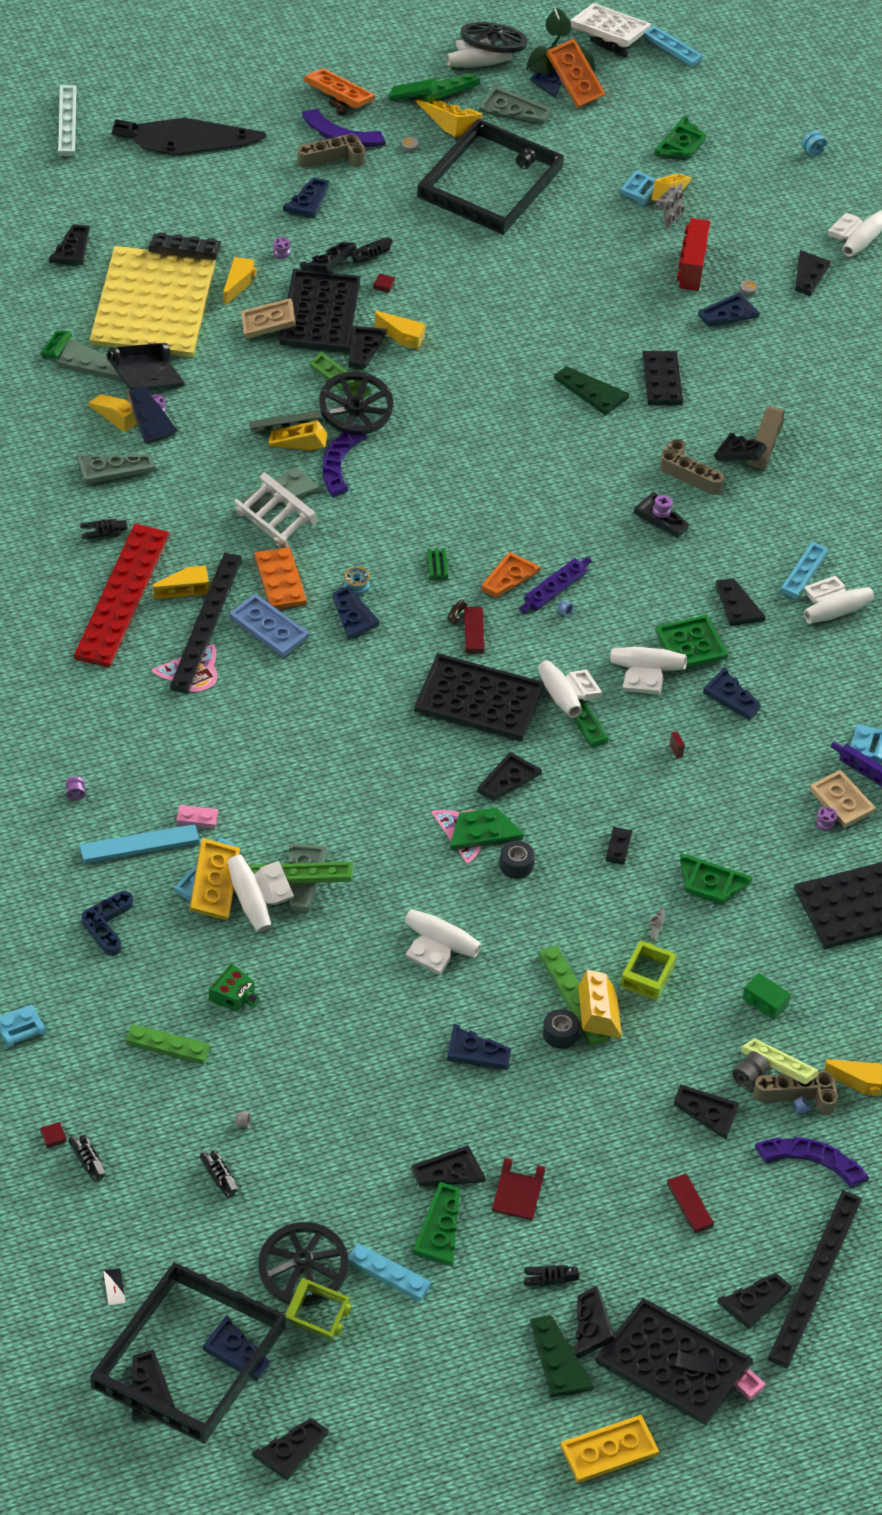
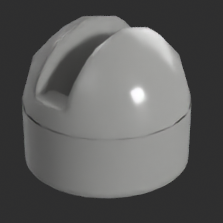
[235,1111,251,1128]

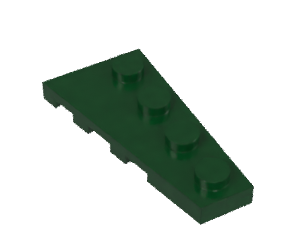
[554,366,630,415]
[530,1315,593,1398]

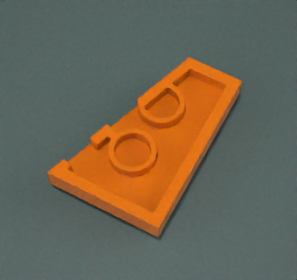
[481,552,541,598]

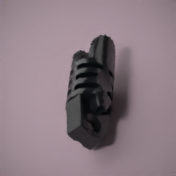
[590,36,629,57]
[351,237,393,263]
[79,519,128,539]
[68,1134,105,1182]
[200,1150,238,1198]
[524,1265,579,1286]

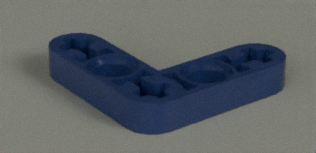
[81,891,133,956]

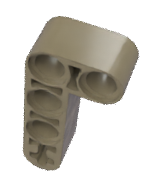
[297,134,365,167]
[748,405,785,470]
[659,439,724,495]
[753,1072,838,1116]

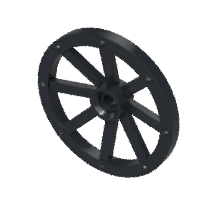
[460,22,527,53]
[319,371,394,435]
[258,1222,349,1306]

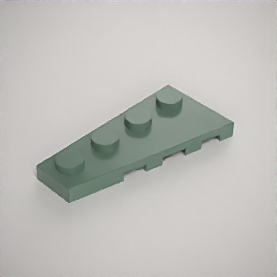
[479,86,552,124]
[58,339,124,382]
[249,410,323,432]
[241,467,319,514]
[289,843,328,912]

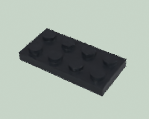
[149,232,221,260]
[642,351,683,405]

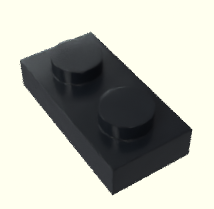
[606,827,632,865]

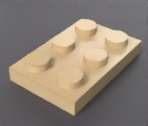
[241,298,296,339]
[809,770,876,828]

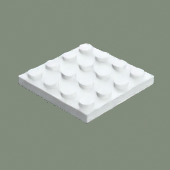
[570,3,651,47]

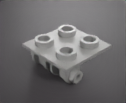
[655,184,685,229]

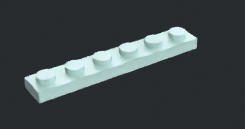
[58,85,77,156]

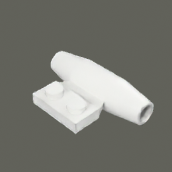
[447,38,512,68]
[828,210,882,257]
[804,576,874,624]
[610,647,687,695]
[538,661,602,718]
[227,855,294,932]
[405,909,482,975]

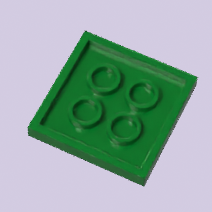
[655,614,728,671]

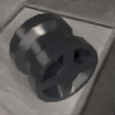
[516,148,536,169]

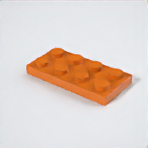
[546,39,606,109]
[304,68,375,108]
[254,547,307,610]

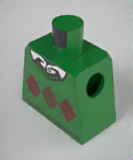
[209,963,260,1012]

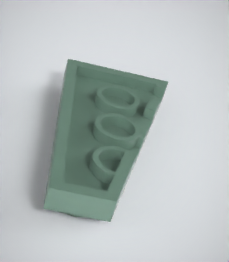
[76,454,155,484]

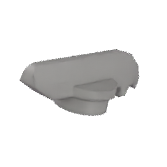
[650,907,665,941]

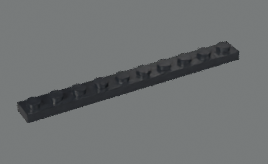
[170,552,242,694]
[768,1190,862,1369]

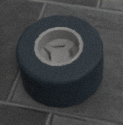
[499,840,535,879]
[542,1009,580,1049]

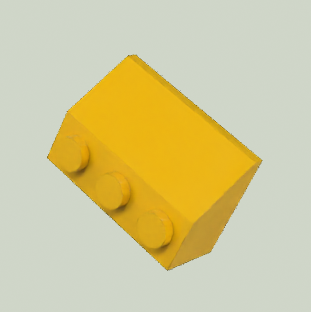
[578,970,622,1038]

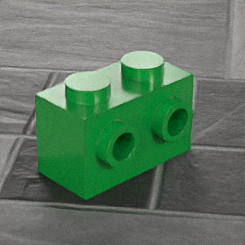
[742,973,791,1021]

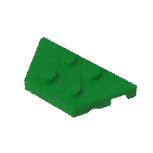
[654,115,706,158]
[450,807,524,850]
[680,853,753,905]

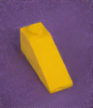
[651,174,692,201]
[223,257,257,305]
[375,311,425,350]
[88,394,137,433]
[268,421,328,451]
[153,566,209,599]
[824,1059,882,1096]

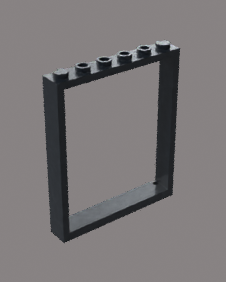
[417,119,564,235]
[90,1262,286,1444]

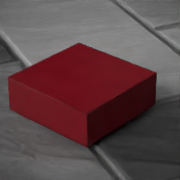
[373,273,395,293]
[669,731,685,759]
[40,1122,67,1148]

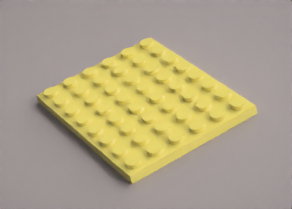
[90,246,216,358]

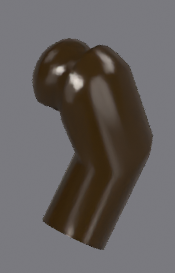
[329,97,347,115]
[447,598,467,625]

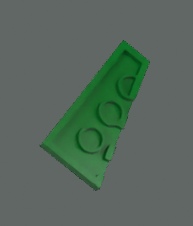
[415,73,480,102]
[413,1182,460,1267]

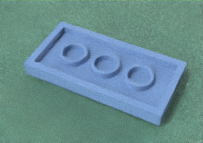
[229,593,309,657]

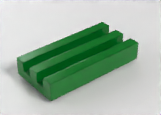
[40,331,72,358]
[427,548,448,580]

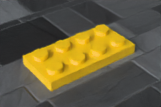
[189,838,240,921]
[560,1415,659,1484]

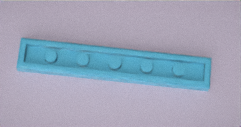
[80,824,199,864]

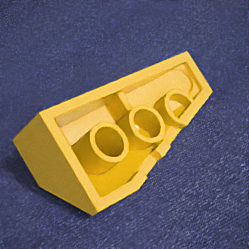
[416,99,483,138]

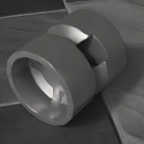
[731,1051,770,1090]

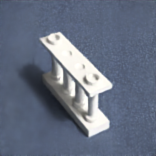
[234,472,318,548]

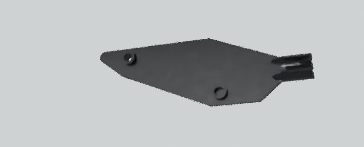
[111,118,266,155]

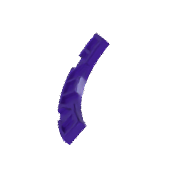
[302,108,386,147]
[323,424,367,498]
[755,1137,869,1188]

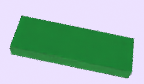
[388,78,437,101]
[572,699,609,748]

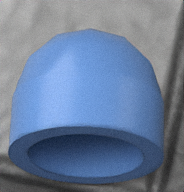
[558,601,574,617]
[793,1096,811,1114]

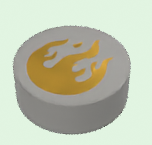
[401,137,418,153]
[740,280,757,296]

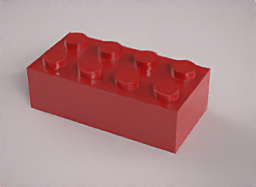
[677,218,710,291]

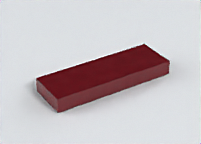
[464,607,485,653]
[667,1173,714,1234]

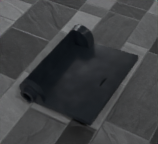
[107,343,185,390]

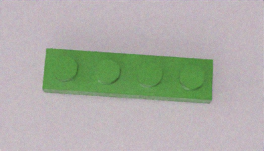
[309,352,371,399]
[125,1024,210,1065]

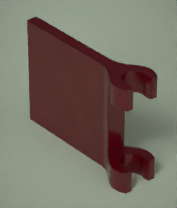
[492,1158,546,1220]

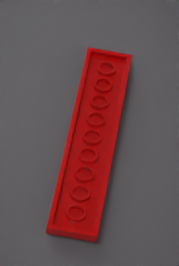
[74,523,169,668]

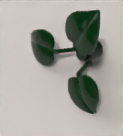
[526,8,595,74]

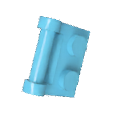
[620,171,657,206]
[850,724,882,763]
[0,1004,47,1048]

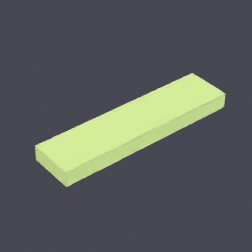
[741,1038,818,1084]

